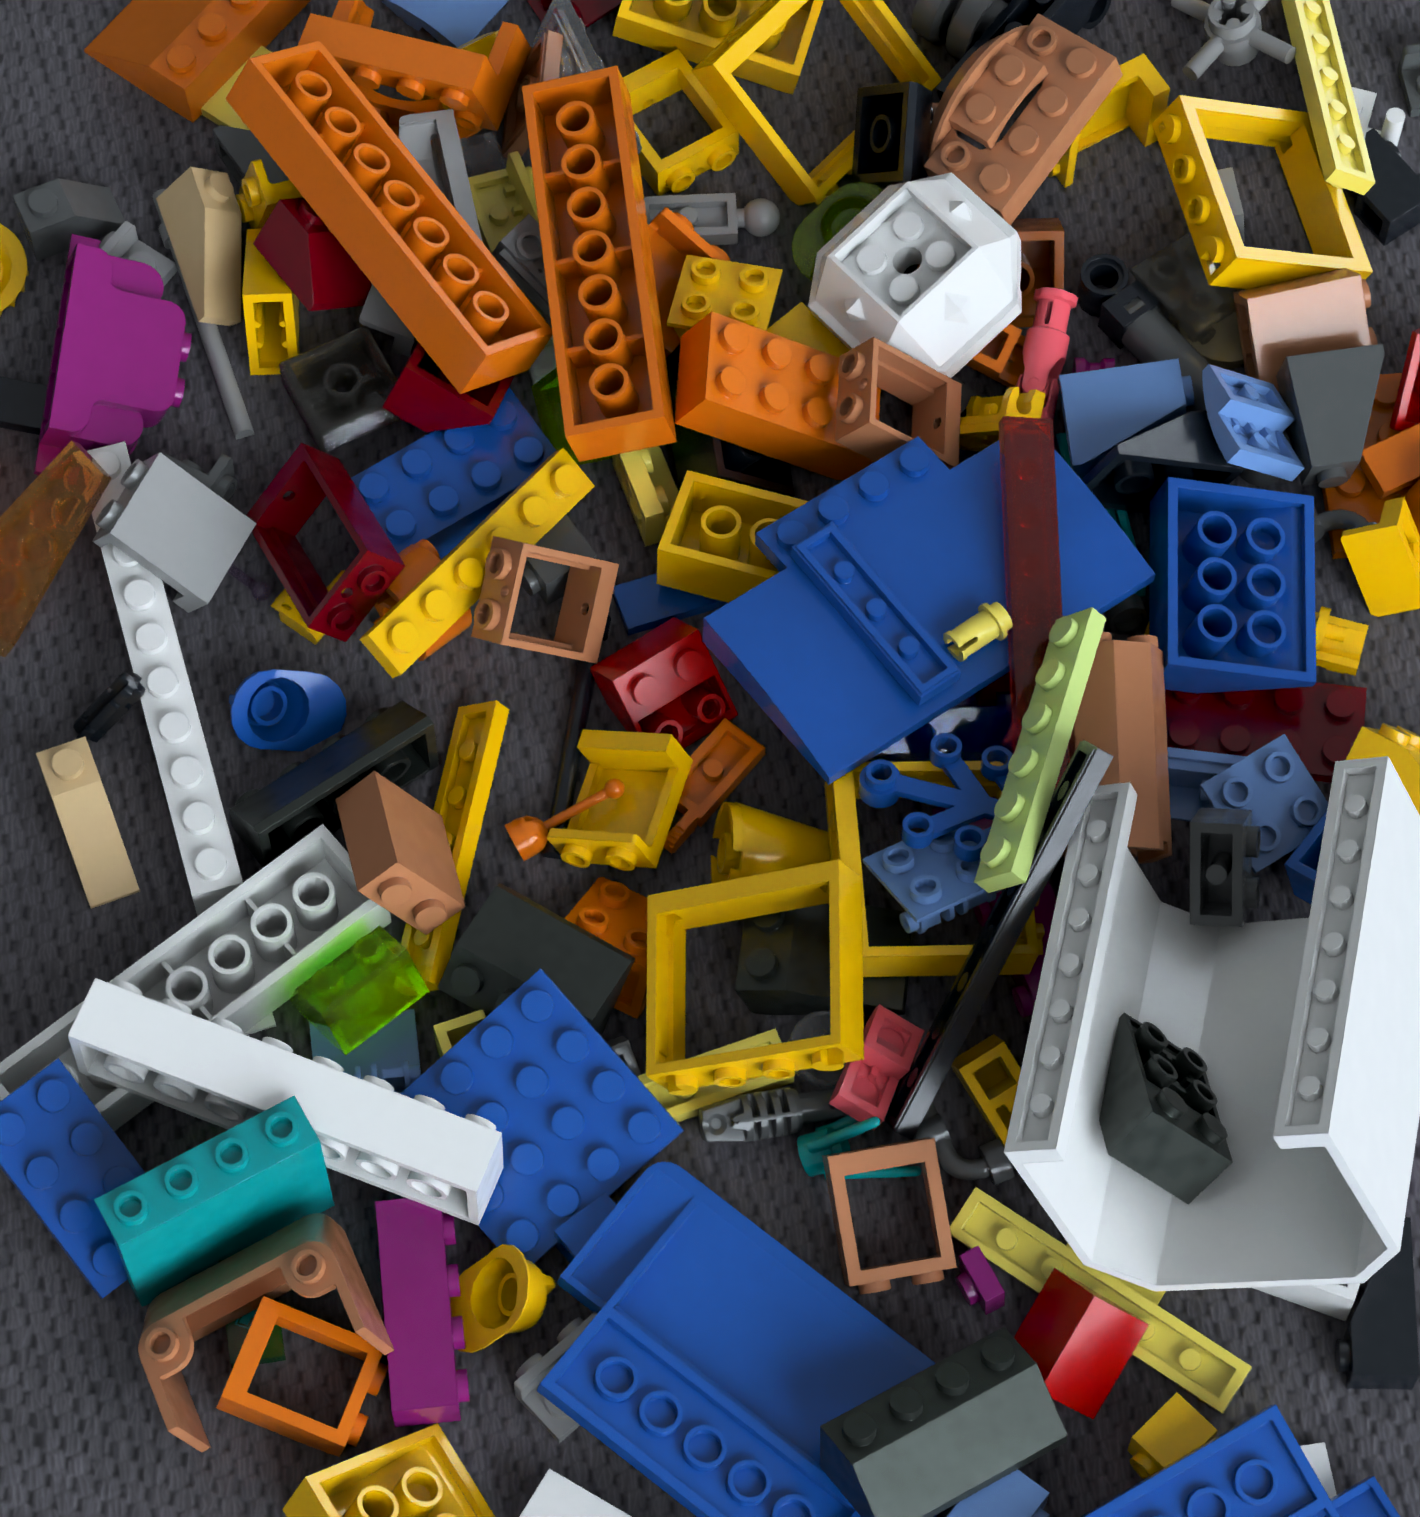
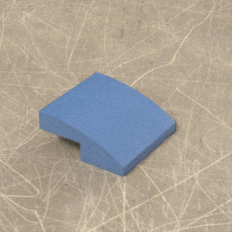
[382,0,509,48]
[1202,364,1305,481]

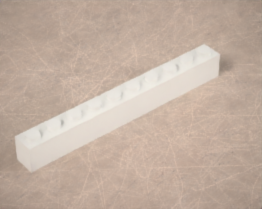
[76,441,243,916]

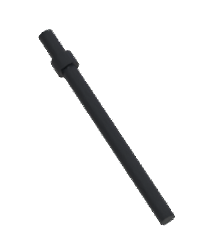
[542,606,611,860]

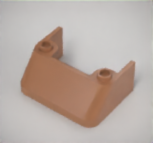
[138,1213,394,1453]

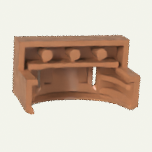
[924,13,1123,225]

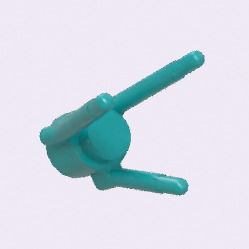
[797,1091,922,1179]

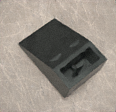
[1099,1012,1233,1205]

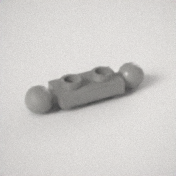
[644,193,780,245]

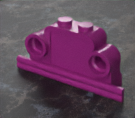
[34,234,192,480]

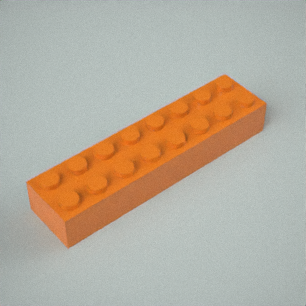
[226,40,553,394]
[522,66,677,462]

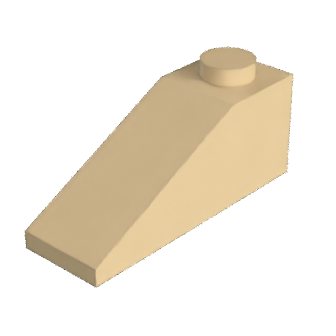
[156,166,242,326]
[36,736,140,909]

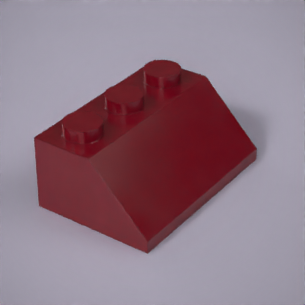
[253,198,372,312]
[382,341,515,432]

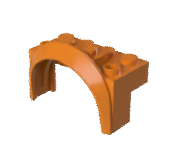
[297,0,531,145]

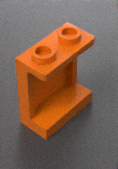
[648,207,731,358]

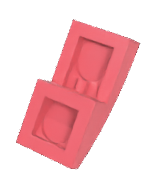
[828,1004,924,1130]

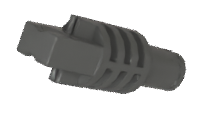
[698,1086,847,1142]

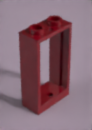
[246,442,405,642]

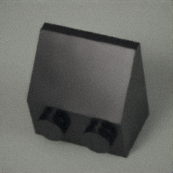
[851,81,934,189]

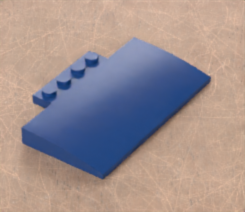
[702,422,1155,785]

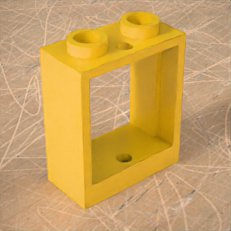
[623,49,739,196]

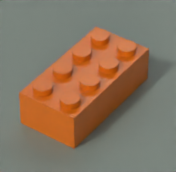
[674,311,881,480]

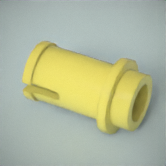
[943,602,1013,662]

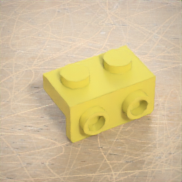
[468,151,539,253]

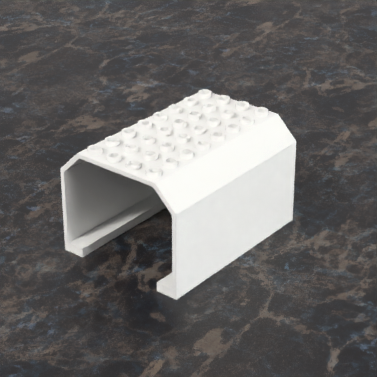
[1004,756,1420,1291]

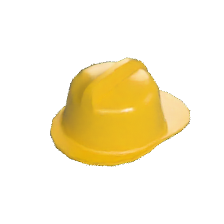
[450,1244,556,1353]

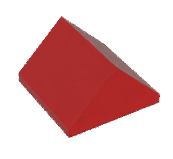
[1014,1268,1150,1419]

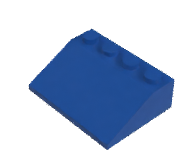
[1149,477,1316,694]

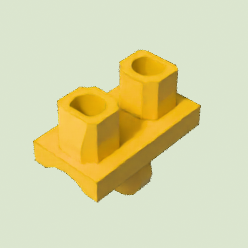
[1315,606,1369,676]

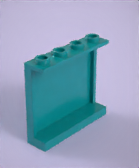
[94,1096,335,1307]

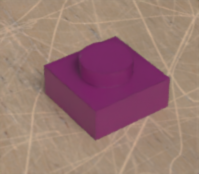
[955,1246,1005,1315]

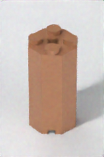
[1057,631,1172,864]

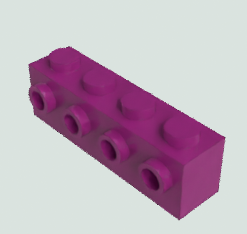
[375,1198,470,1427]

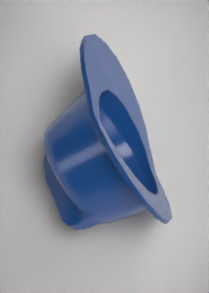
[229,669,347,751]

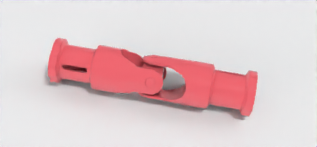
[1016,287,1078,443]

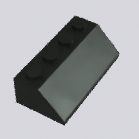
[229,701,439,868]
[820,1327,1068,1517]

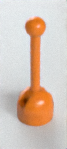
[504,778,625,861]

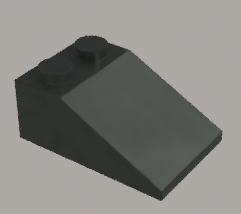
[735,903,915,1015]

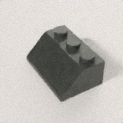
[437,883,636,1036]

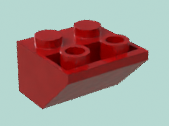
[590,617,738,749]

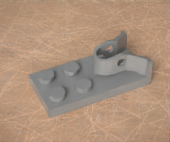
[398,109,482,241]

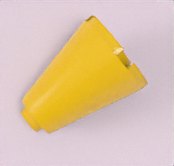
[710,802,831,883]

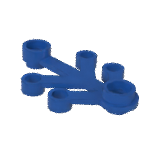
[859,733,1012,862]

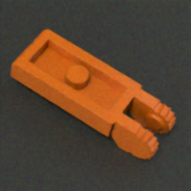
[664,718,765,854]

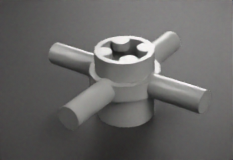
[1171,0,1296,81]

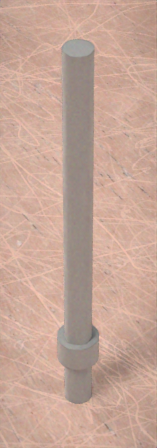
[152,189,254,440]

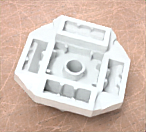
[808,172,1022,378]

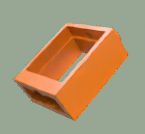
[216,1296,388,1457]

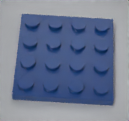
[400,968,685,1264]

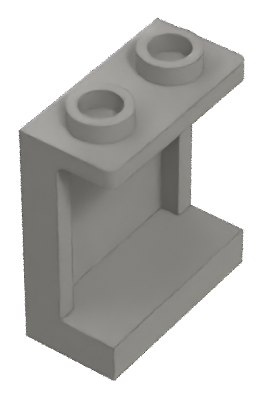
[92,452,257,613]

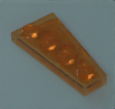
[0,440,112,657]

